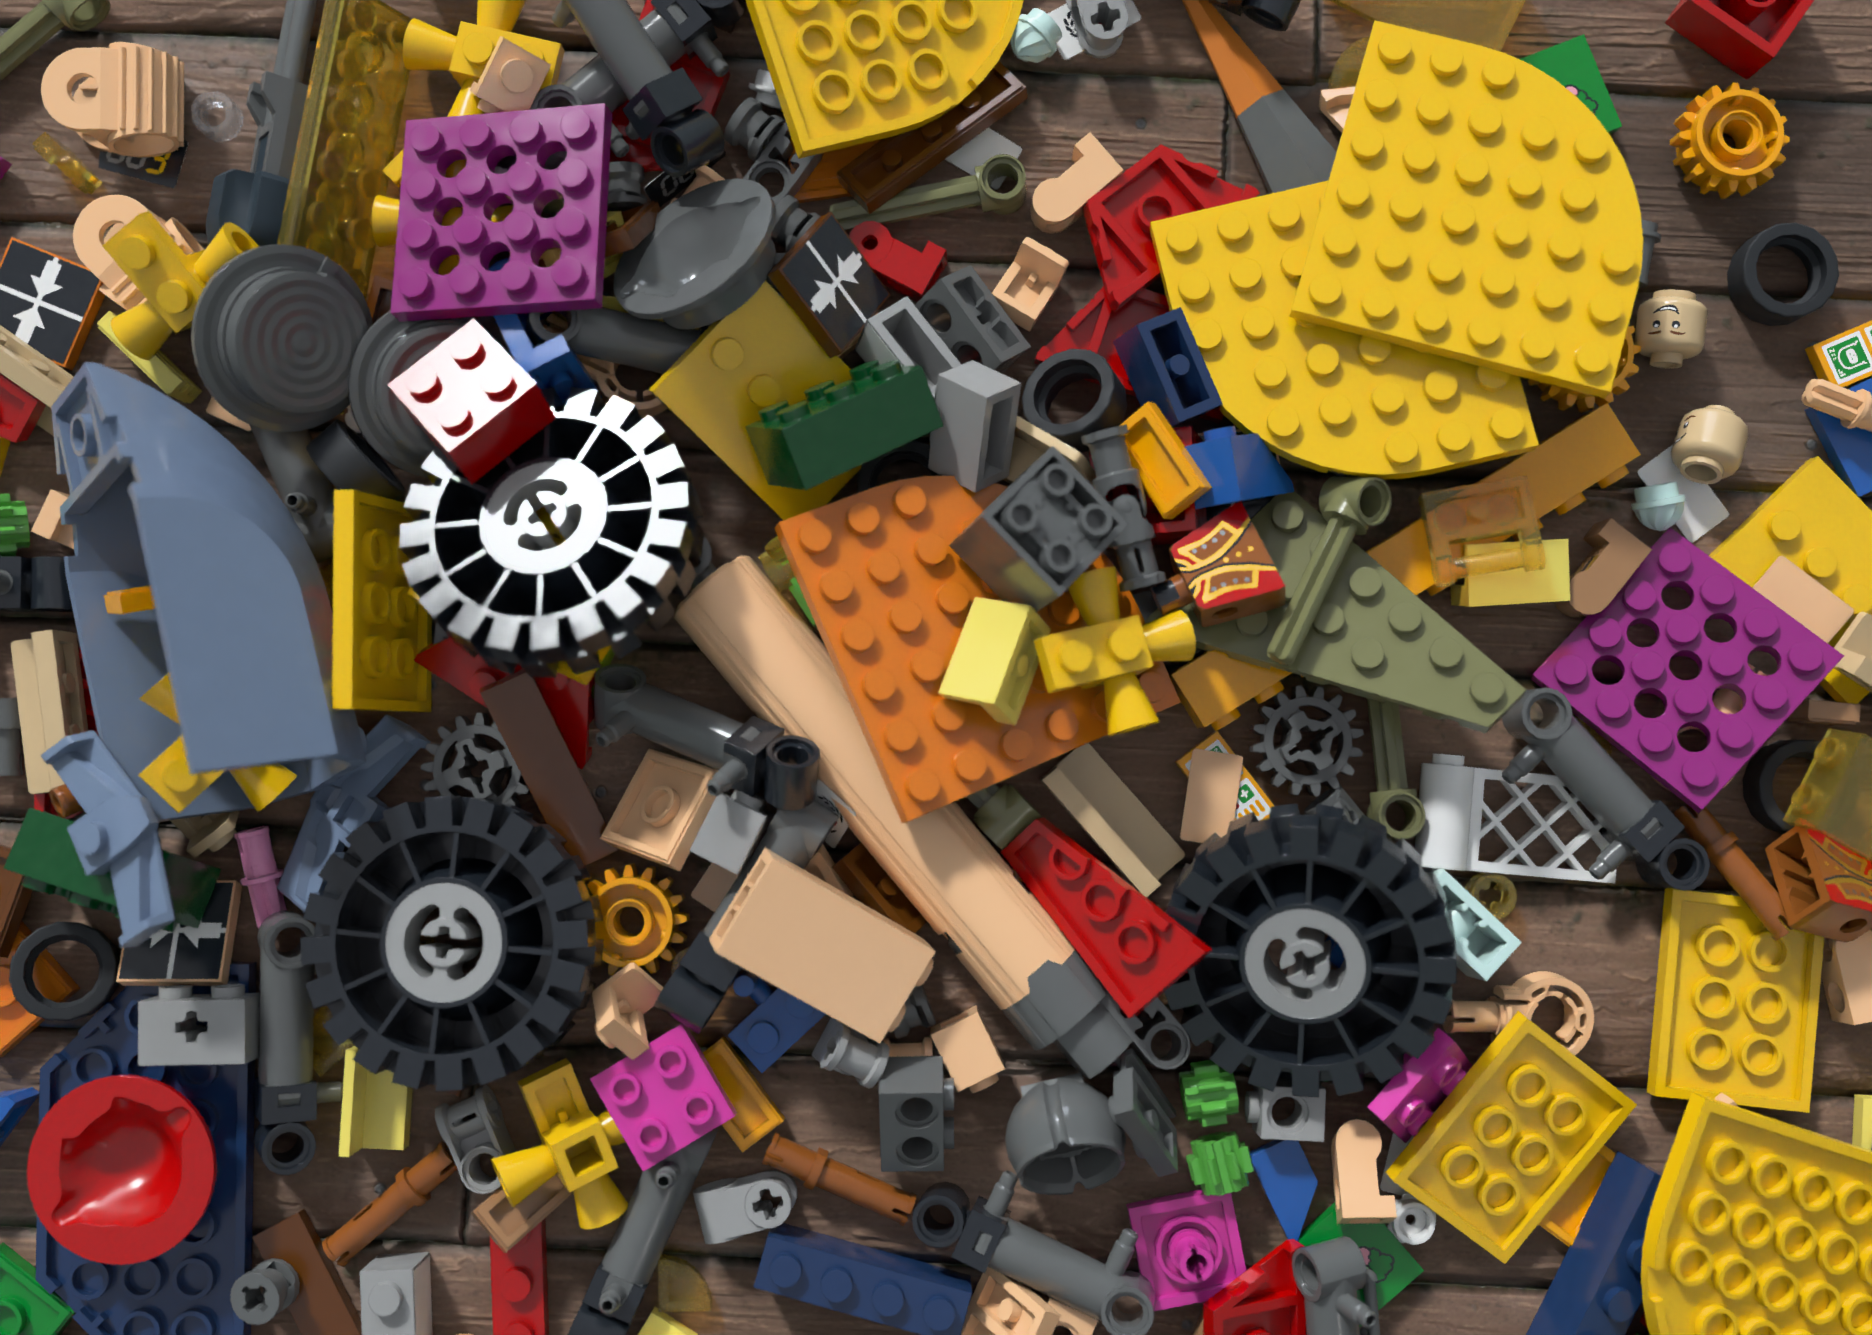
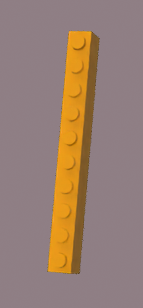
[1169,403,1641,731]

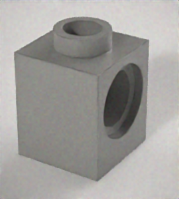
[1244,1078,1326,1142]

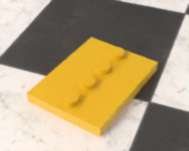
[649,280,862,520]
[1708,456,1872,704]
[332,490,432,712]
[1647,888,1824,1113]
[1386,1011,1637,1264]

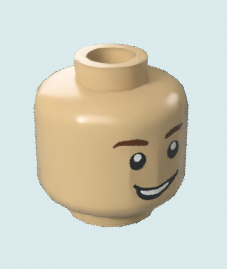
[1634,289,1708,368]
[1671,405,1749,484]

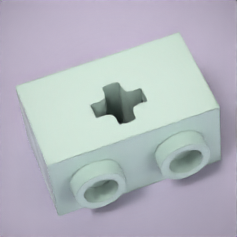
[1424,868,1522,981]

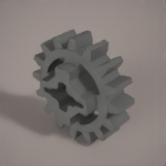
[1249,685,1364,796]
[421,713,531,808]

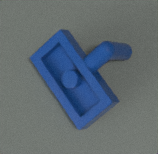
[727,970,826,1073]

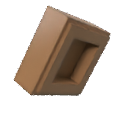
[1787,700,1861,725]

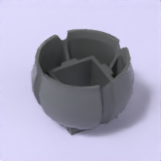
[1005,1072,1126,1195]

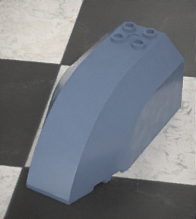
[51,362,367,822]

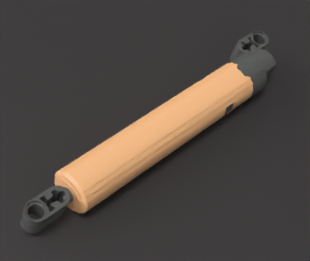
[674,537,1191,1079]

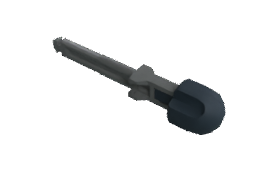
[206,0,322,249]

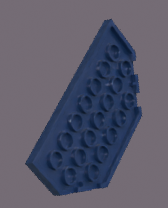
[35,962,257,1335]

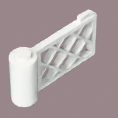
[1415,754,1616,884]

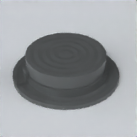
[613,178,776,329]
[191,244,373,432]
[348,310,515,478]

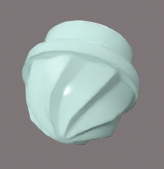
[1010,8,1062,63]
[1631,481,1686,531]

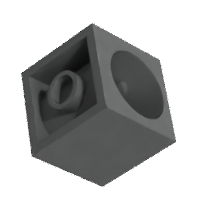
[949,446,1129,612]

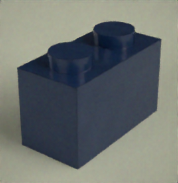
[1113,307,1223,428]

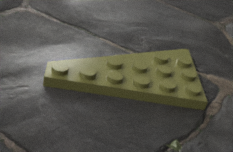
[1144,491,1526,733]

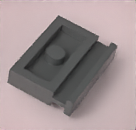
[1108,1048,1178,1177]

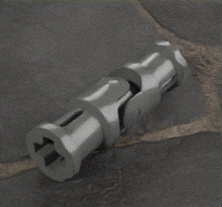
[1081,425,1167,592]

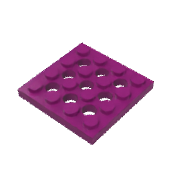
[390,103,612,322]
[1531,527,1844,813]

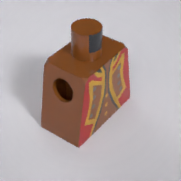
[1150,501,1286,627]
[1765,820,1872,942]

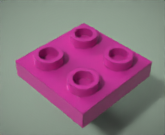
[590,1024,737,1172]
[1368,1028,1473,1144]
[1126,1189,1246,1311]

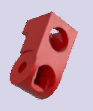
[849,221,947,302]

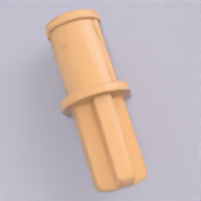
[1801,379,1872,432]

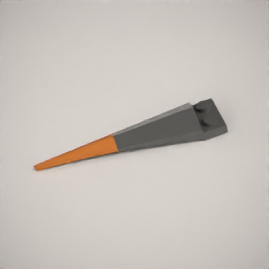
[1182,0,1336,194]

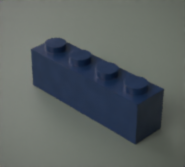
[1526,1151,1662,1335]
[753,1223,972,1335]

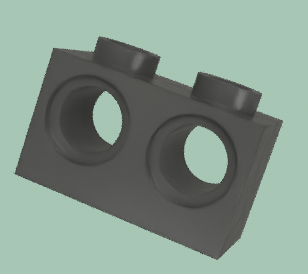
[915,265,1031,374]
[879,1056,954,1172]

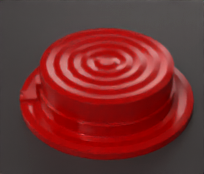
[27,1074,217,1265]

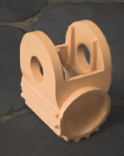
[41,42,184,157]
[73,195,205,310]

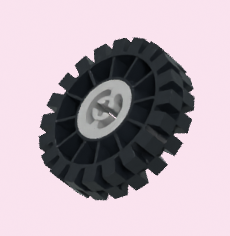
[399,387,704,678]
[301,796,604,1091]
[1164,803,1457,1098]

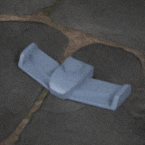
[277,714,431,913]
[41,730,176,948]

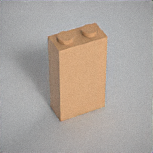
[709,848,936,1044]

